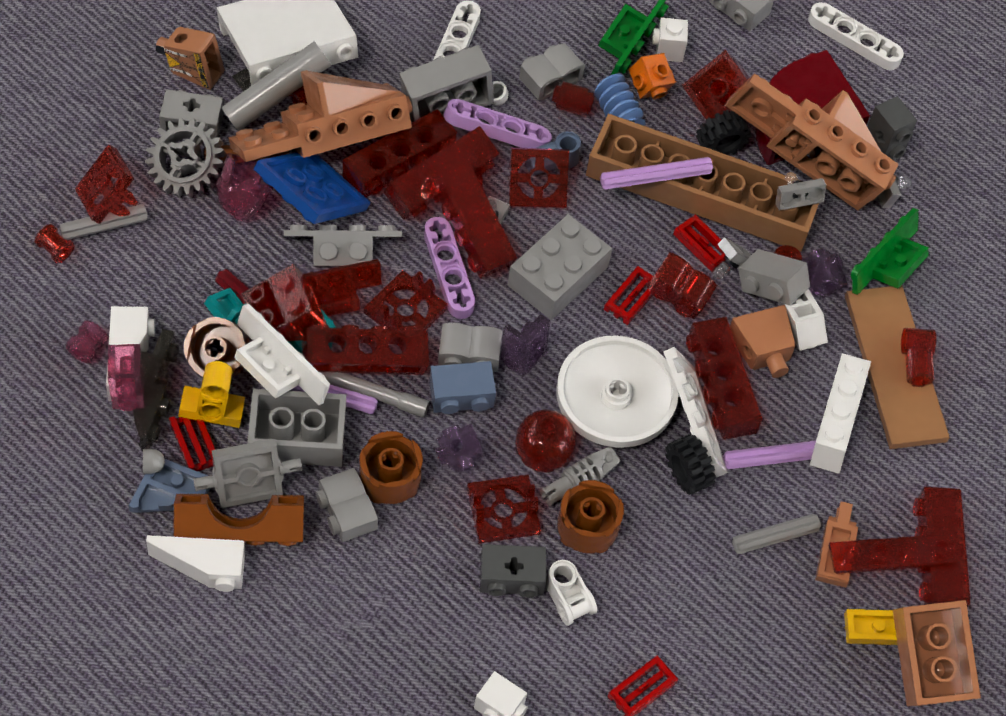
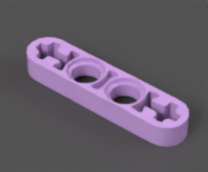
[443,99,552,150]
[424,217,475,319]

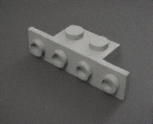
[284,225,402,266]

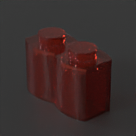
[646,252,718,319]

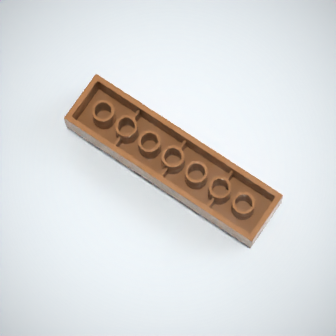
[586,113,819,252]

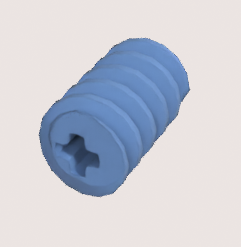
[594,73,646,126]

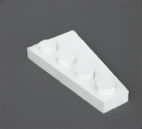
[663,347,728,477]

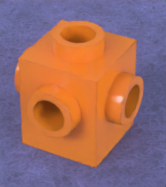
[628,53,676,100]

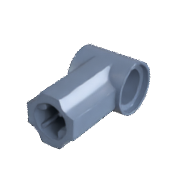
[524,131,581,176]

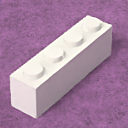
[810,353,871,474]

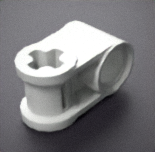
[546,560,597,626]

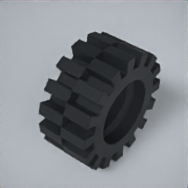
[696,110,752,155]
[665,434,716,495]

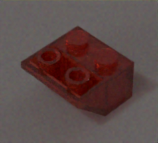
[241,264,327,341]

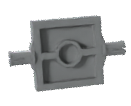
[193,439,302,508]

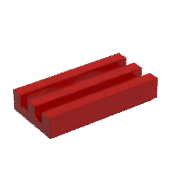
[673,214,726,272]
[604,266,662,325]
[169,416,215,471]
[607,655,678,716]

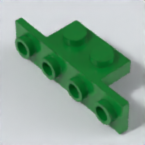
[598,0,669,75]
[851,208,929,295]

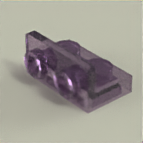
[501,314,550,376]

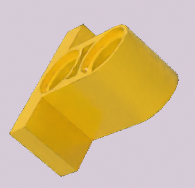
[178,361,245,428]

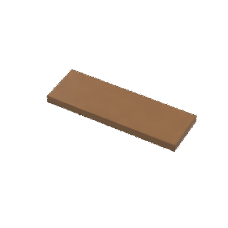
[845,285,950,449]

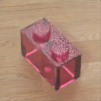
[108,344,144,411]

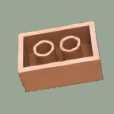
[893,600,981,707]

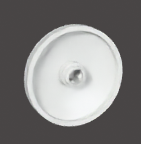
[556,336,679,448]

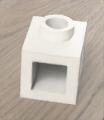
[652,18,688,62]
[474,671,528,716]

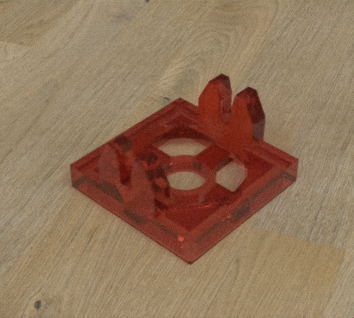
[75,144,138,224]
[508,147,569,208]
[364,270,448,347]
[467,475,541,544]

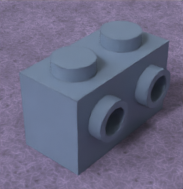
[429,361,496,414]

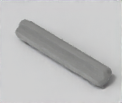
[60,204,148,240]
[732,514,821,554]

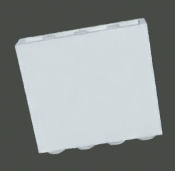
[217,0,358,86]

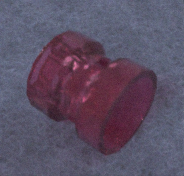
[65,320,109,363]

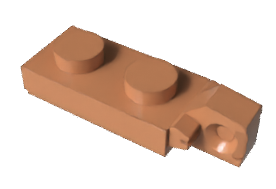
[815,501,858,588]

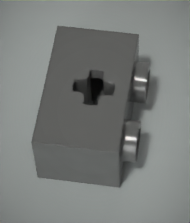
[867,96,917,160]
[480,544,546,598]

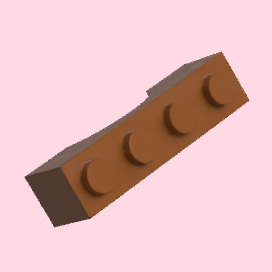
[174,494,304,546]

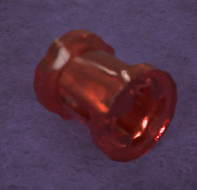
[34,224,75,263]

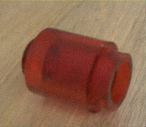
[552,81,595,116]

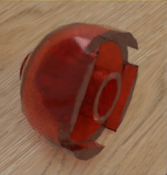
[515,409,577,473]

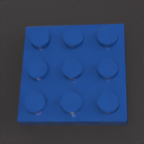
[253,152,371,224]

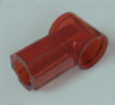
[901,328,936,387]

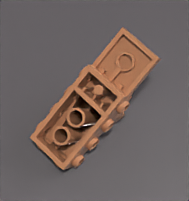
[228,70,412,162]
[725,73,899,211]

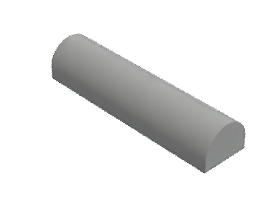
[221,41,331,131]

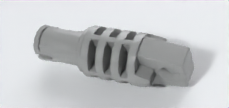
[540,447,620,506]

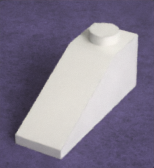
[778,289,828,351]
[106,306,155,401]
[146,535,245,592]

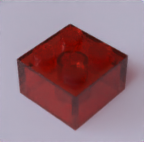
[682,50,750,119]

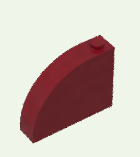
[755,50,870,165]

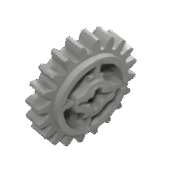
[145,117,227,198]

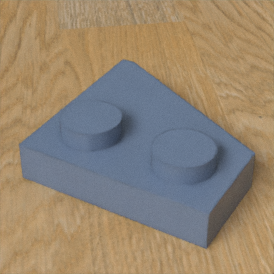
[128,459,210,513]

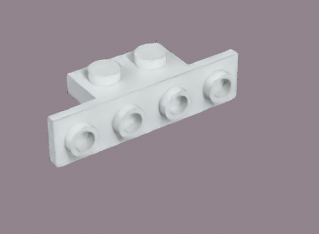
[234,303,330,406]

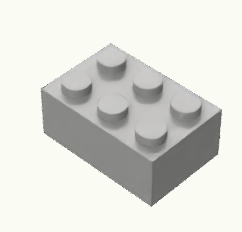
[399,45,494,131]
[507,214,613,320]
[247,389,347,467]

